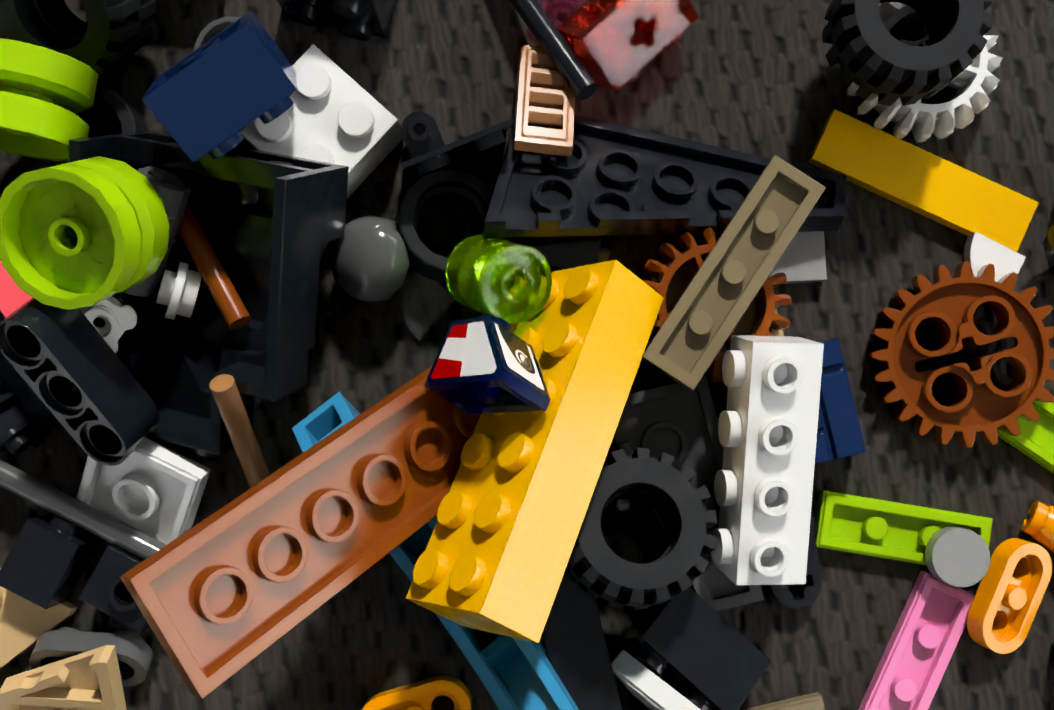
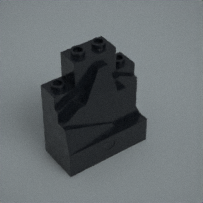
[69,130,349,457]

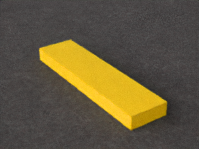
[808,109,1039,252]

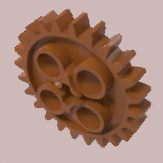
[868,261,1054,448]

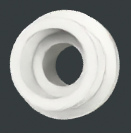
[156,261,202,320]

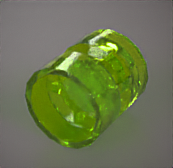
[445,234,552,324]

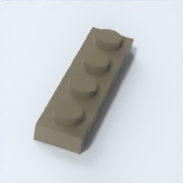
[642,155,826,391]

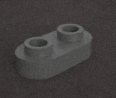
[29,627,153,687]

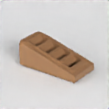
[513,45,575,156]

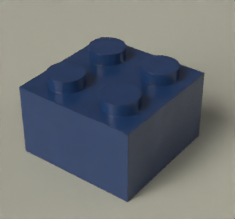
[141,10,297,163]

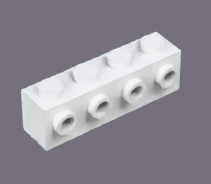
[711,335,824,585]

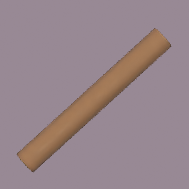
[209,374,270,488]

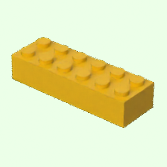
[406,260,664,643]

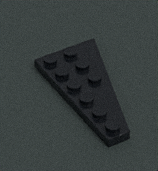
[483,114,847,238]

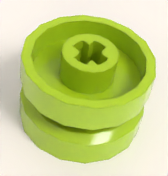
[0,38,98,161]
[0,156,170,310]

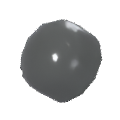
[330,216,410,302]

